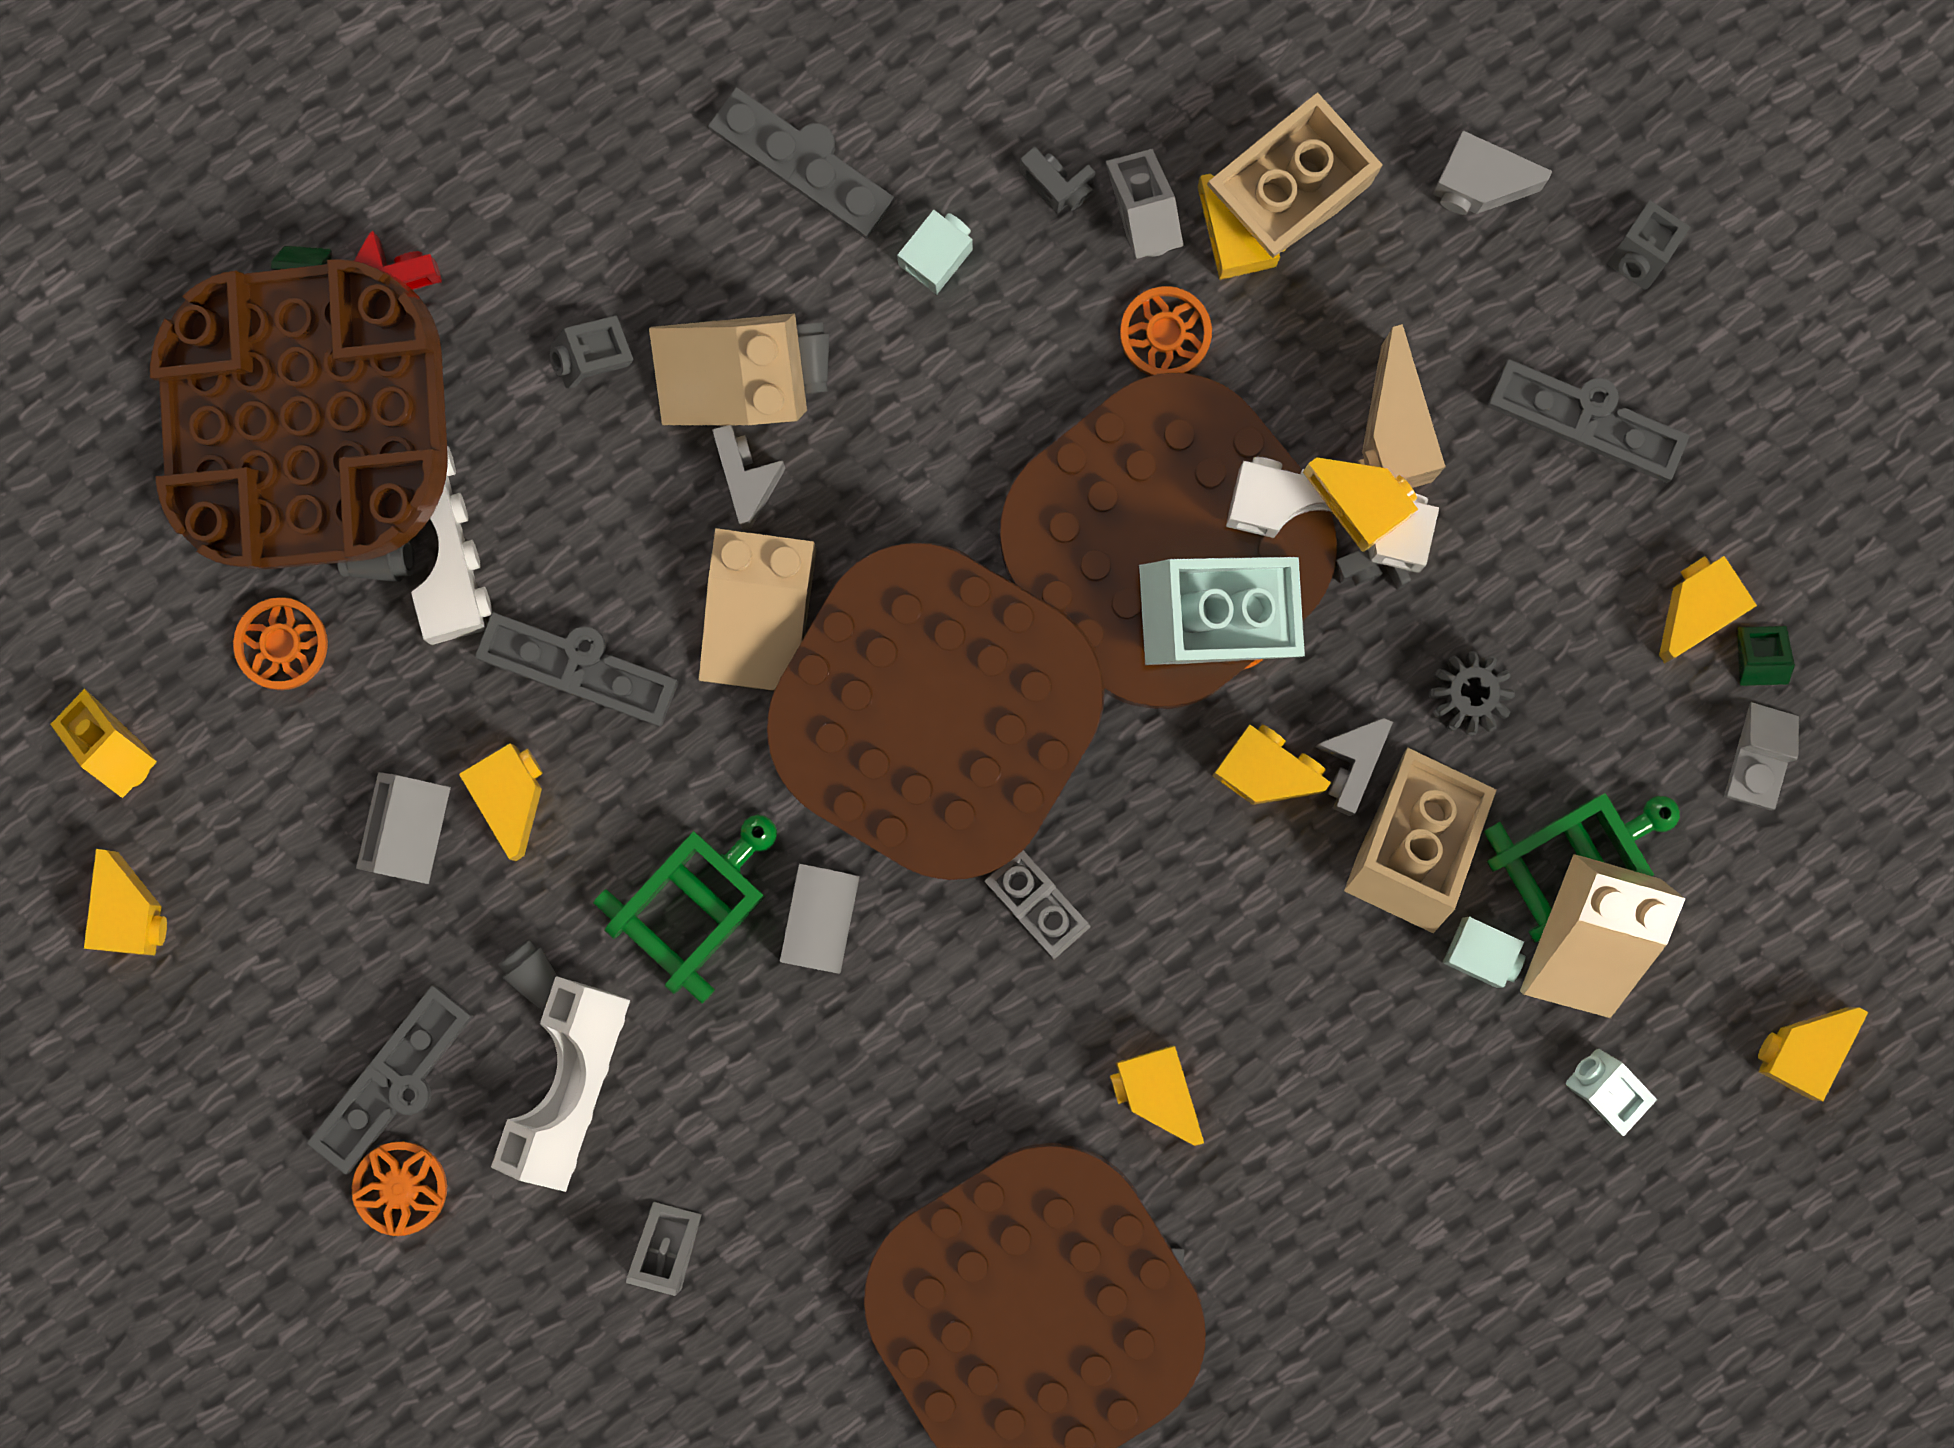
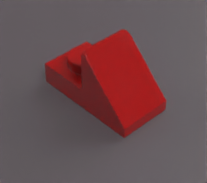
[354,231,442,290]

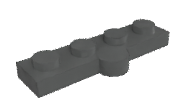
[708,87,895,239]
[1487,359,1690,483]
[475,612,678,727]
[307,985,474,1175]

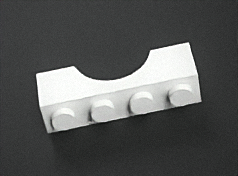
[411,446,493,645]
[1226,457,1439,573]
[491,976,630,1192]

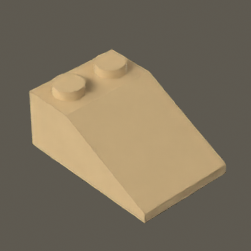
[1207,92,1383,258]
[649,313,807,425]
[1357,324,1445,488]
[699,528,817,691]
[1344,748,1496,934]
[1520,854,1685,1018]

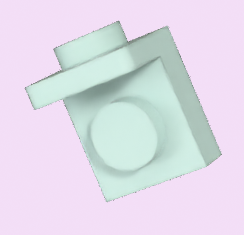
[1566,1049,1657,1136]

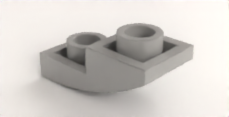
[985,850,1091,959]

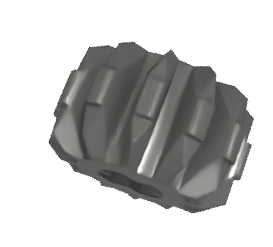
[1429,651,1515,736]

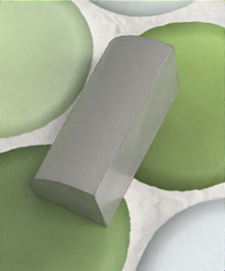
[356,772,451,884]
[780,864,859,974]

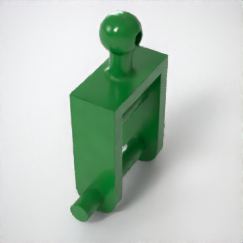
[1483,793,1680,943]
[593,814,777,1004]

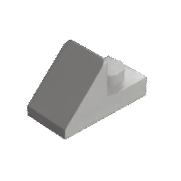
[712,425,786,530]
[1724,702,1799,811]
[1315,718,1393,816]

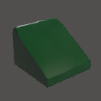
[271,246,332,270]
[1737,626,1795,686]

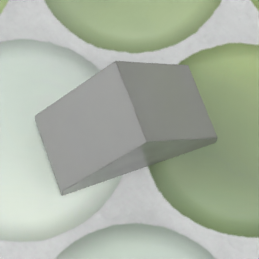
[626,1202,701,1296]

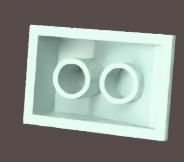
[1139,557,1305,665]

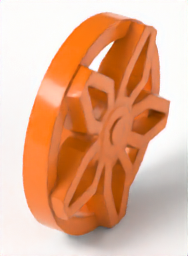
[1120,286,1212,376]
[233,598,328,690]
[352,1141,447,1236]

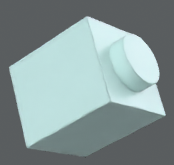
[897,210,973,295]
[1442,917,1526,988]

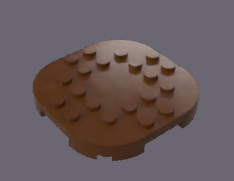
[150,259,448,570]
[1000,373,1337,709]
[767,543,1105,880]
[864,1143,1206,1448]

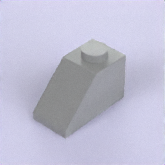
[1433,131,1552,215]
[1106,149,1183,259]

